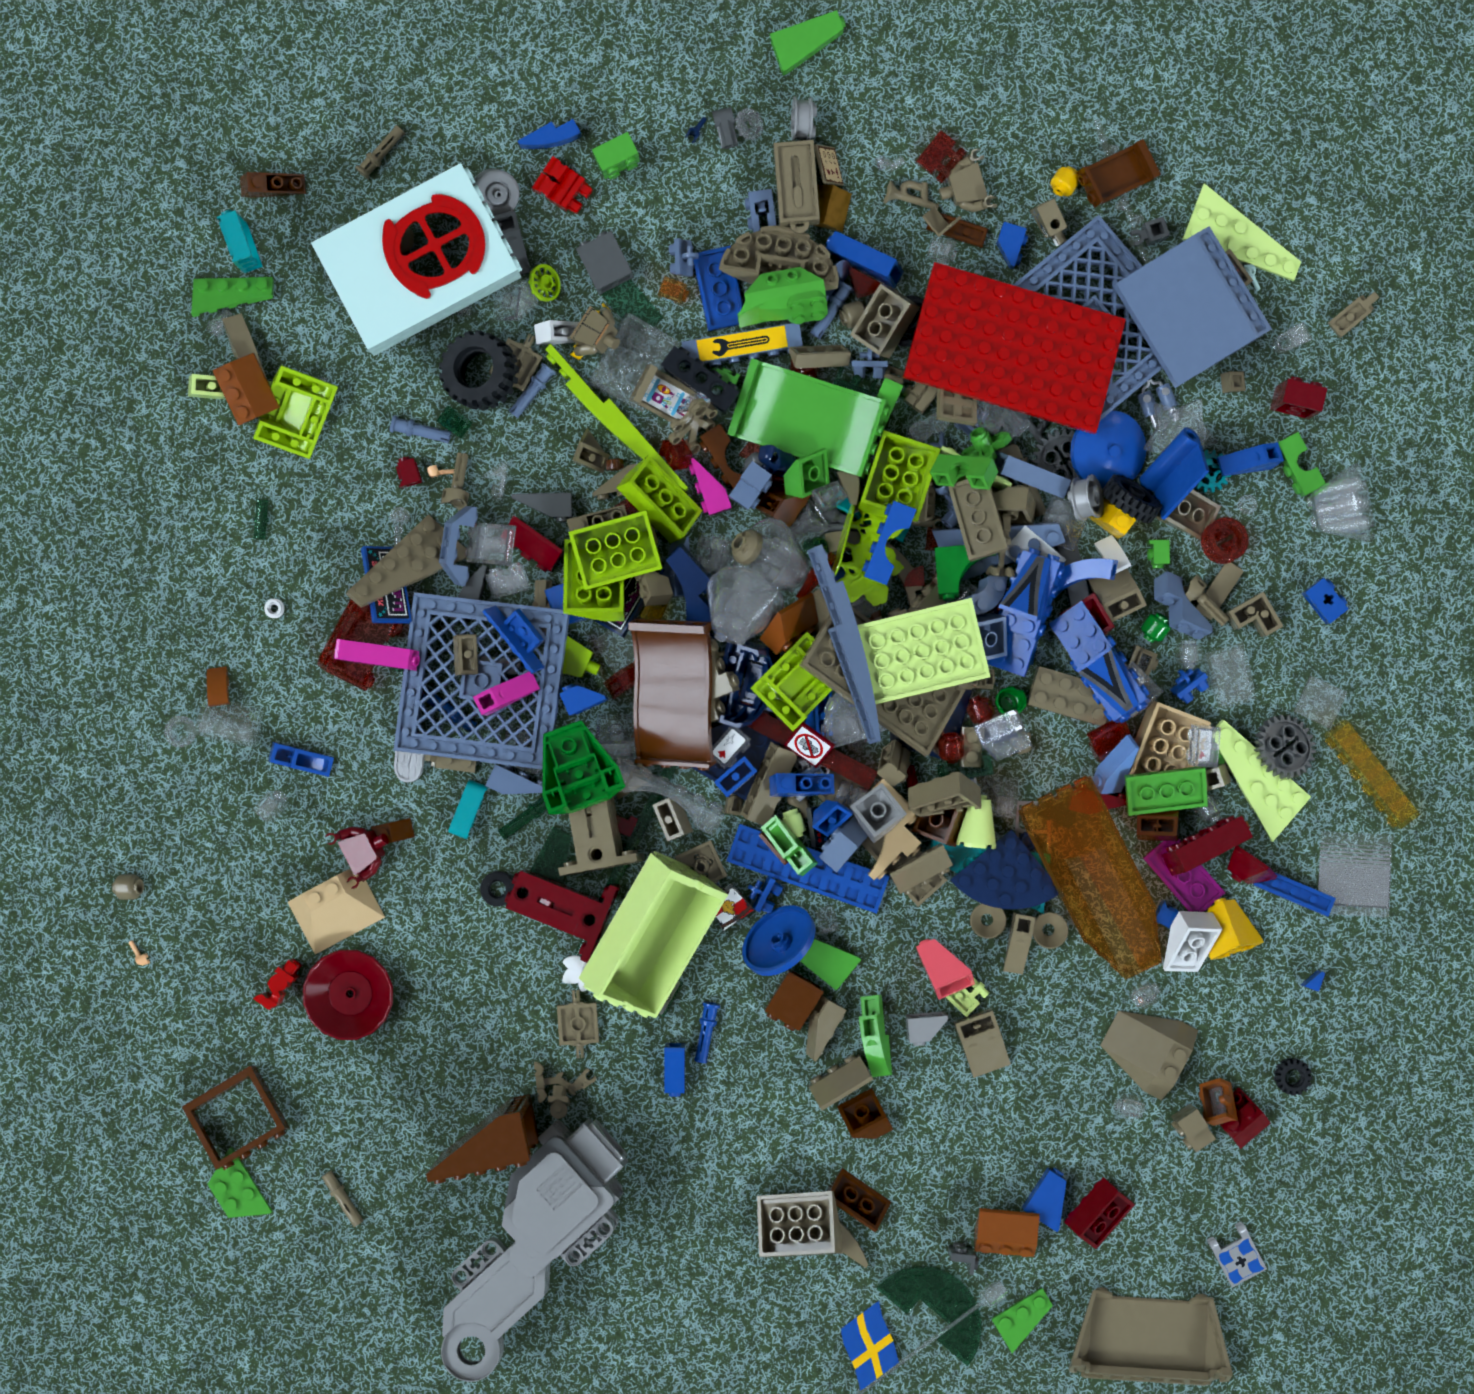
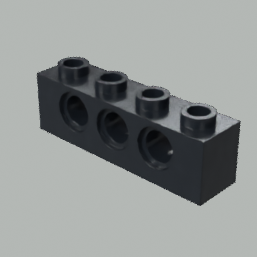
[661,346,740,414]

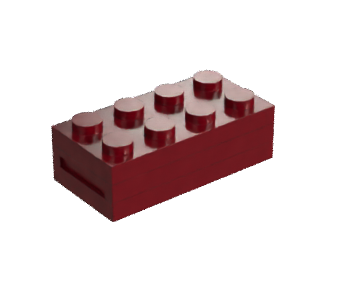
[1161,815,1253,876]

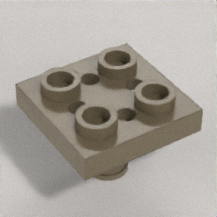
[675,840,727,882]

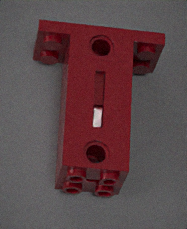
[504,869,621,963]

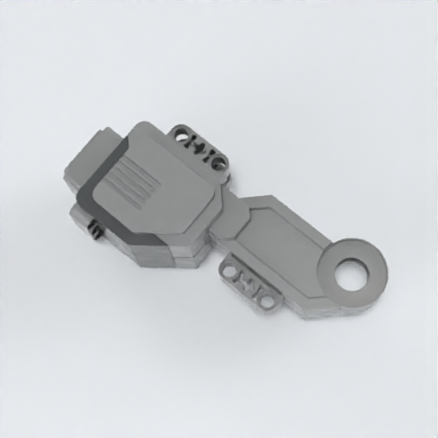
[441,1118,628,1382]

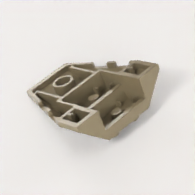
[1100,1010,1198,1100]

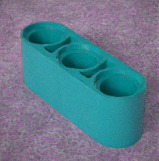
[448,779,488,840]

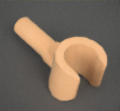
[427,465,454,478]
[129,940,150,966]

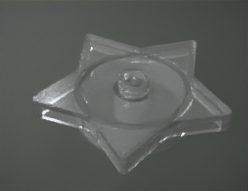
[1143,399,1217,453]

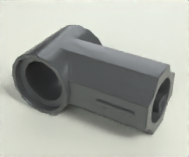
[712,107,738,149]

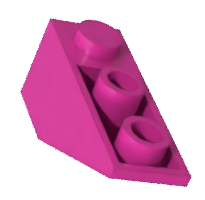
[688,458,732,516]
[473,671,540,716]

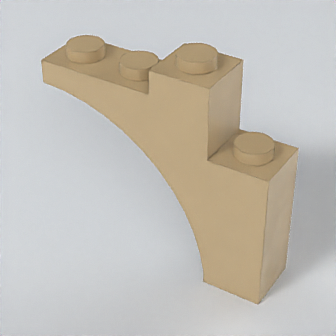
[868,778,921,880]

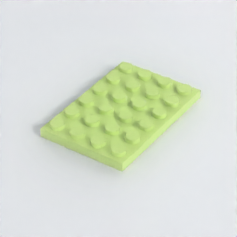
[857,598,991,704]

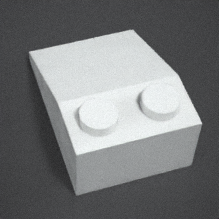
[1163,911,1222,972]

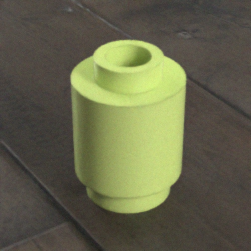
[782,808,806,838]

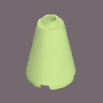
[956,795,996,849]

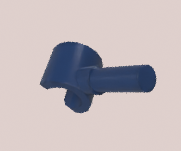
[685,117,707,143]

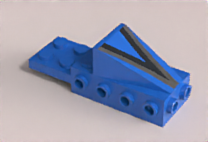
[987,548,1065,677]
[1049,601,1151,723]

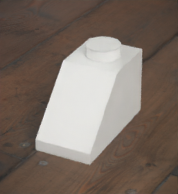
[534,320,579,345]

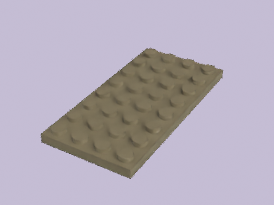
[799,607,966,757]

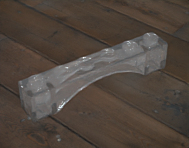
[616,757,725,836]

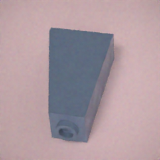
[994,450,1071,499]

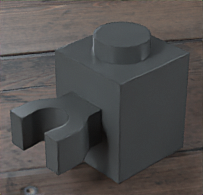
[1130,216,1170,247]

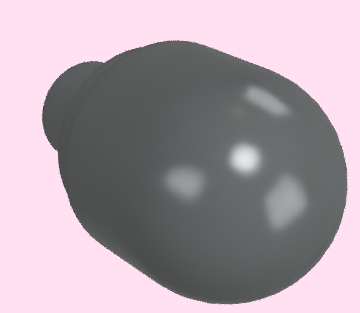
[741,452,763,473]

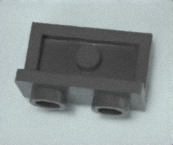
[948,1242,979,1275]

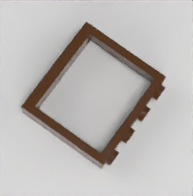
[182,1065,290,1171]

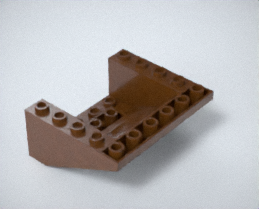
[426,1094,539,1184]

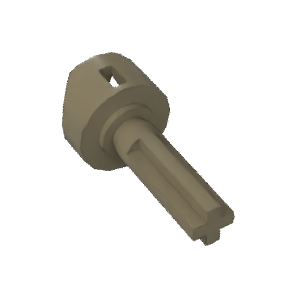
[441,453,469,511]
[1183,574,1230,626]

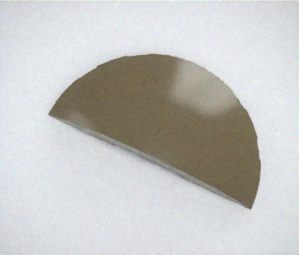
[719,226,839,291]

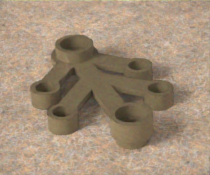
[668,398,718,456]

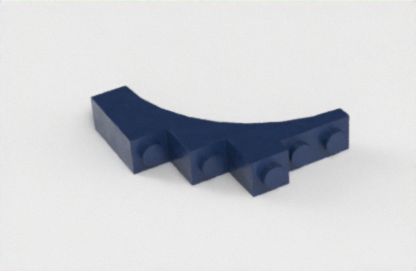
[666,544,717,640]

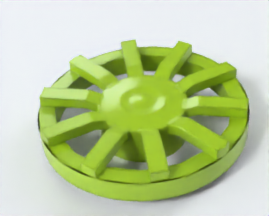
[528,264,561,302]

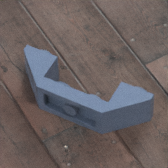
[439,506,478,586]

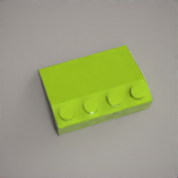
[858,430,941,522]
[568,510,663,590]
[563,539,625,621]

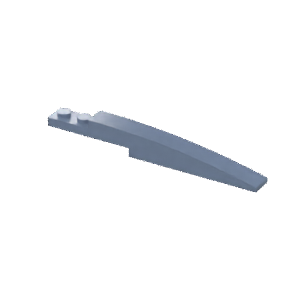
[807,545,881,744]

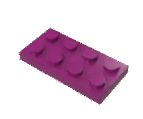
[1142,838,1225,912]

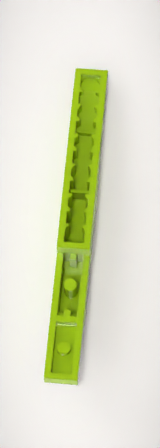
[545,344,688,492]

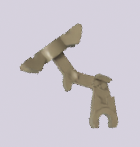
[985,515,1015,577]
[534,1062,597,1103]

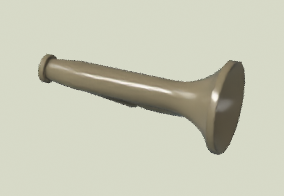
[883,180,939,210]

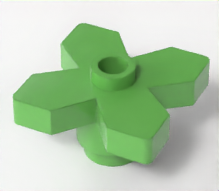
[960,427,1012,460]

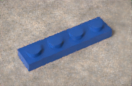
[1253,872,1336,917]

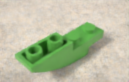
[859,995,892,1077]

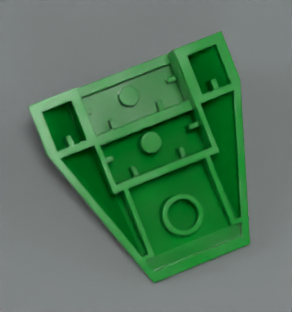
[542,720,626,815]

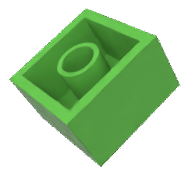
[592,132,640,180]

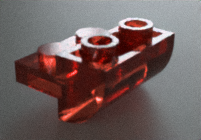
[1087,720,1134,763]

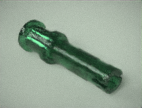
[498,796,547,840]

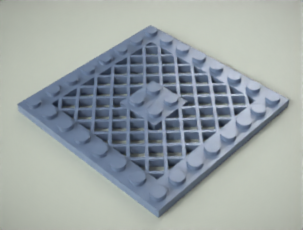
[1013,215,1162,433]
[393,592,570,770]

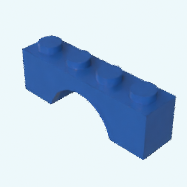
[862,500,917,585]

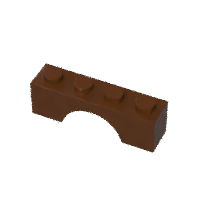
[699,424,742,489]

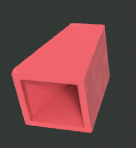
[916,939,975,1000]

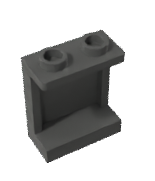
[576,231,634,295]

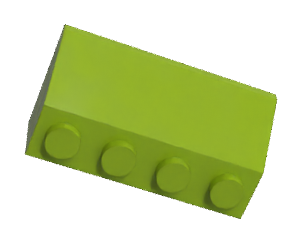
[616,455,703,543]

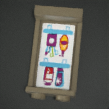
[629,364,712,433]

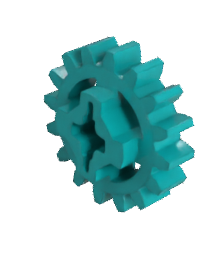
[1195,450,1231,493]

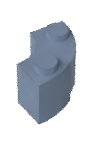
[961,576,1007,616]

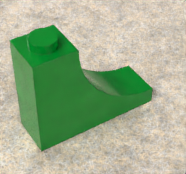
[935,545,996,601]

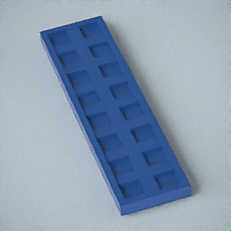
[727,824,890,914]

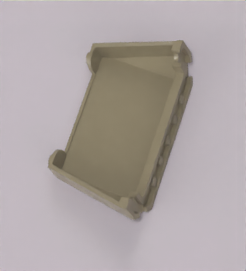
[1069,1287,1233,1386]

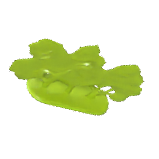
[832,501,904,606]

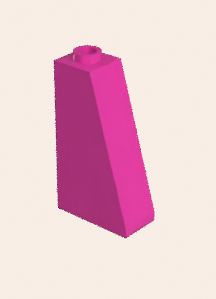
[334,639,420,671]

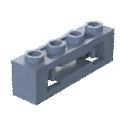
[745,189,776,232]

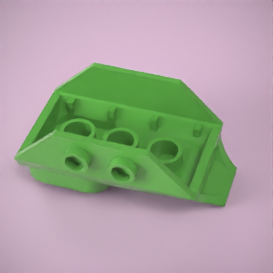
[737,267,828,328]

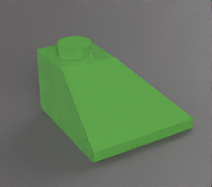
[783,448,830,498]

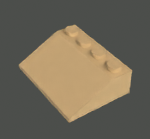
[1128,700,1211,775]

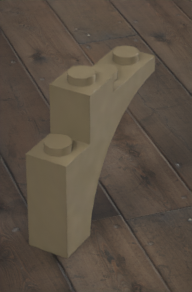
[710,636,740,723]

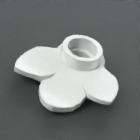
[562,955,587,992]

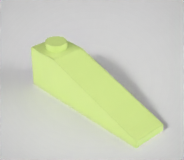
[188,374,272,399]

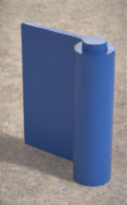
[1140,427,1209,520]

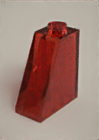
[603,662,635,699]

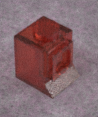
[659,438,693,470]

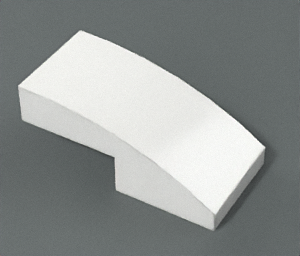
[1094,535,1131,573]

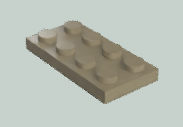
[948,479,1009,562]

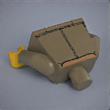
[569,303,620,360]

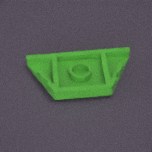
[208,1146,273,1218]

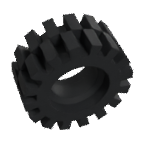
[1274,1058,1313,1096]

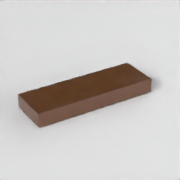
[926,212,988,248]

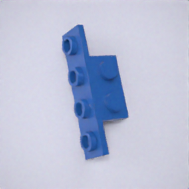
[483,605,544,674]

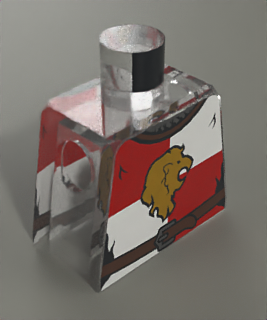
[714,880,754,931]

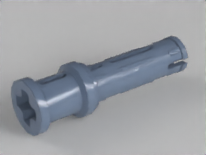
[810,281,854,339]
[508,363,557,419]
[390,415,451,444]

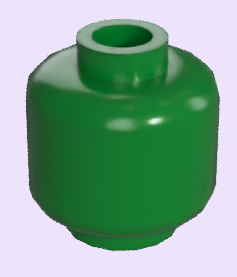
[1141,612,1171,643]

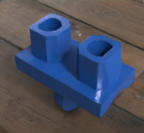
[1170,668,1209,704]
[747,876,783,913]

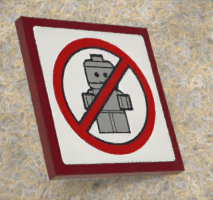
[784,722,835,768]

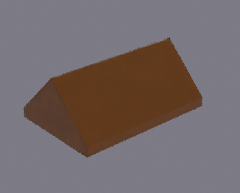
[827,1168,891,1232]

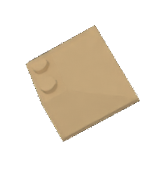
[288,868,385,954]

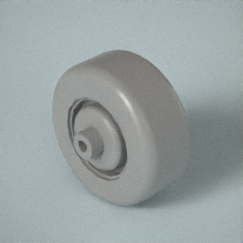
[472,168,520,216]

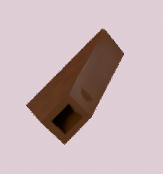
[240,172,306,198]

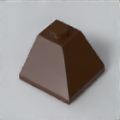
[837,1088,894,1139]

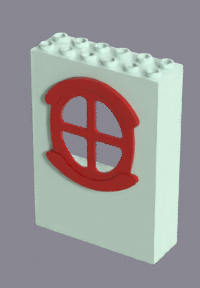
[311,163,522,356]

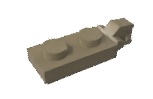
[1327,291,1380,338]
[424,754,477,773]

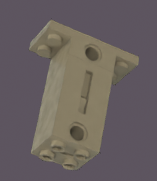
[558,796,645,876]

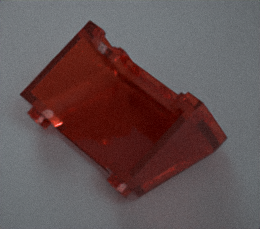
[317,599,403,691]

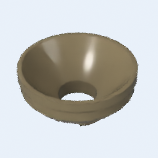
[731,529,763,565]
[970,904,1006,939]
[1033,912,1068,949]

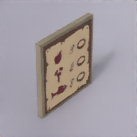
[814,144,844,186]

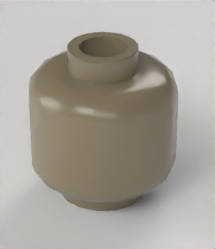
[839,301,867,329]
[112,874,144,900]

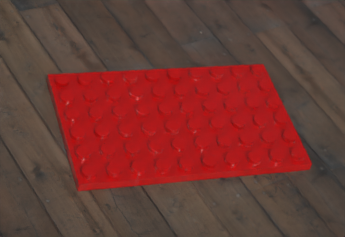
[903,262,1126,434]

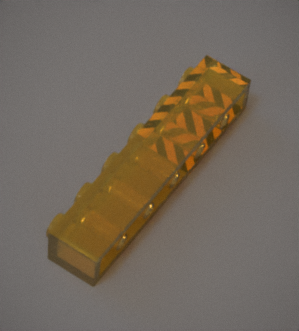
[1324,720,1420,829]

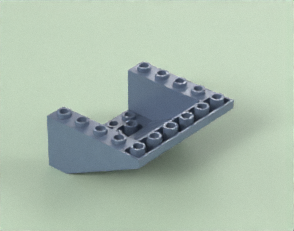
[1113,226,1272,388]

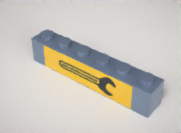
[681,323,803,368]

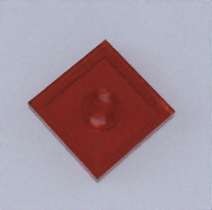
[796,552,836,599]

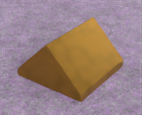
[814,185,852,232]

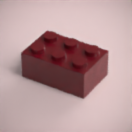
[1270,377,1328,419]

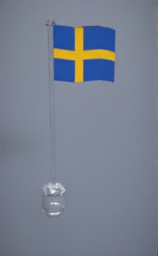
[841,1280,1009,1394]

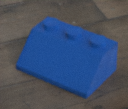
[559,683,609,716]

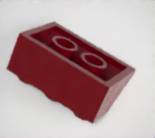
[502,516,564,573]
[1064,1177,1135,1249]

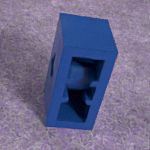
[1301,578,1349,624]

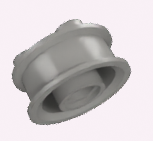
[791,96,817,141]
[1067,474,1104,521]

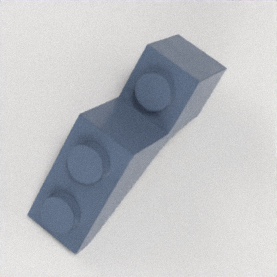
[1154,571,1213,639]

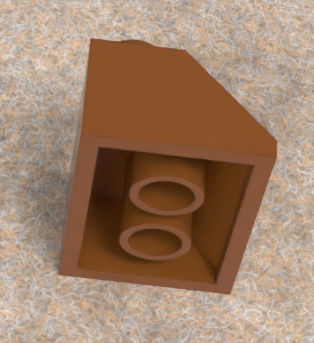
[212,353,280,426]
[760,592,818,655]
[974,1208,1040,1257]

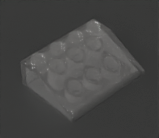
[588,313,681,412]

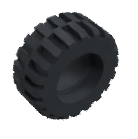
[439,330,519,410]

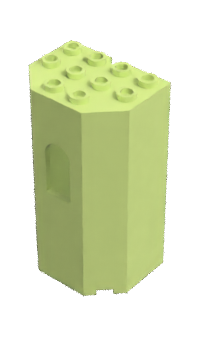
[579,851,728,1018]

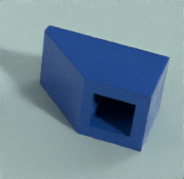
[996,222,1028,270]

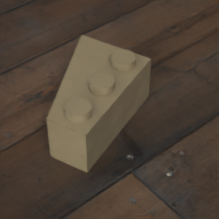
[908,772,981,817]

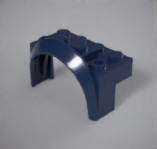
[719,637,774,728]

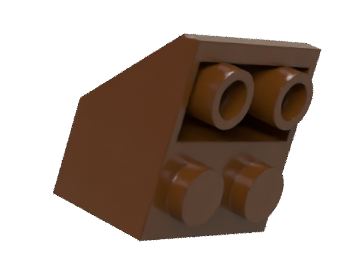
[756,485,811,528]
[1136,810,1179,841]

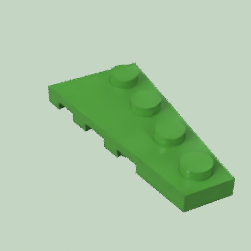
[191,277,274,317]

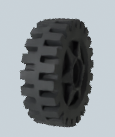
[1102,474,1162,523]

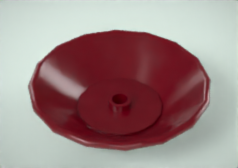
[303,950,393,1040]

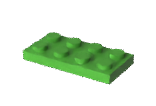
[1125,766,1208,816]

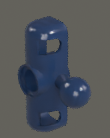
[758,445,797,477]

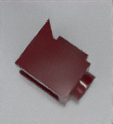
[396,456,422,489]

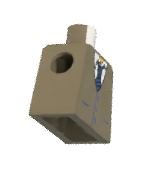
[1030,199,1067,246]

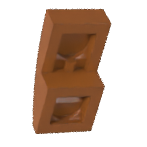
[207,666,230,707]

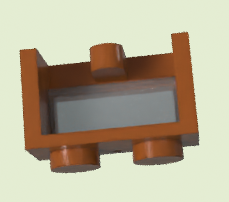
[1199,1078,1238,1126]

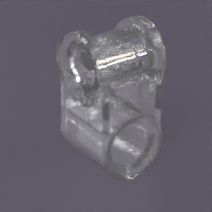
[1272,322,1313,354]

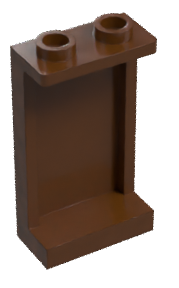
[1077,139,1161,208]

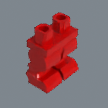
[532,156,593,214]
[253,958,302,1010]

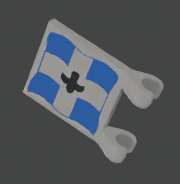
[1207,1222,1267,1288]

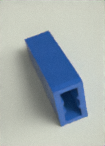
[826,231,904,289]

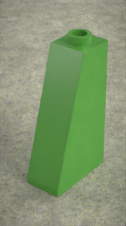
[770,10,846,76]
[800,938,861,991]

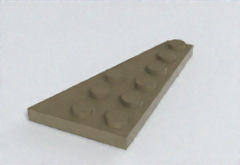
[346,514,472,608]

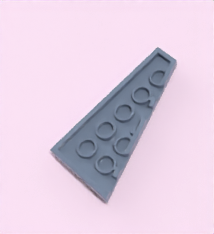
[932,522,1066,581]

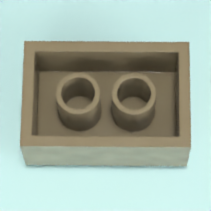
[850,283,920,358]

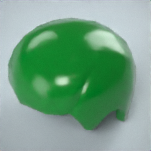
[995,686,1027,717]

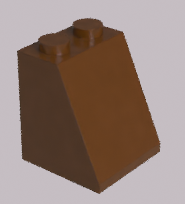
[765,969,824,1031]

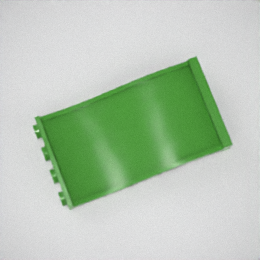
[727,358,891,478]

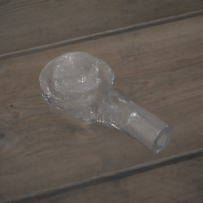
[390,507,410,546]

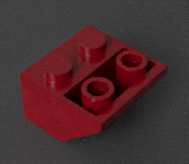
[1217,1088,1270,1149]

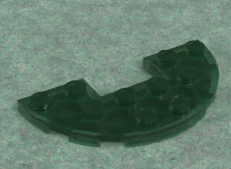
[876,1266,982,1366]

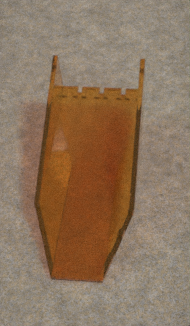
[1018,775,1162,979]

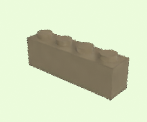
[740,742,798,825]

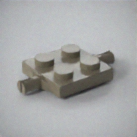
[489,334,543,392]
[557,990,600,1058]

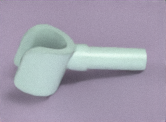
[1244,264,1260,291]

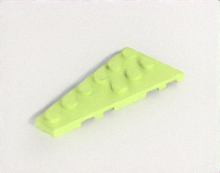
[1182,183,1301,281]
[1211,720,1311,842]

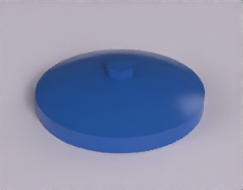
[1070,410,1146,490]
[742,905,816,976]

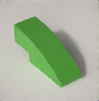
[761,815,818,876]

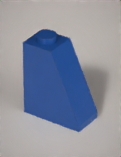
[664,1043,685,1097]
[1022,1167,1067,1232]

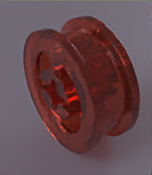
[1201,517,1249,564]

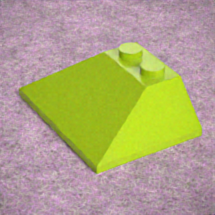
[253,365,338,459]
[750,632,832,732]

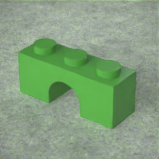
[1278,432,1326,497]
[930,454,998,490]

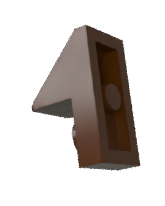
[371,818,415,843]

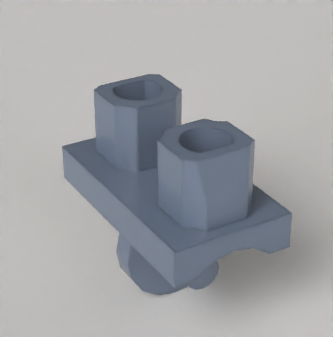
[669,238,699,277]
[851,347,888,379]

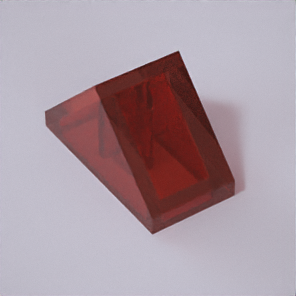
[847,266,882,298]

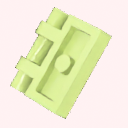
[946,977,989,1017]

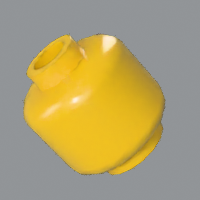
[1050,166,1079,196]

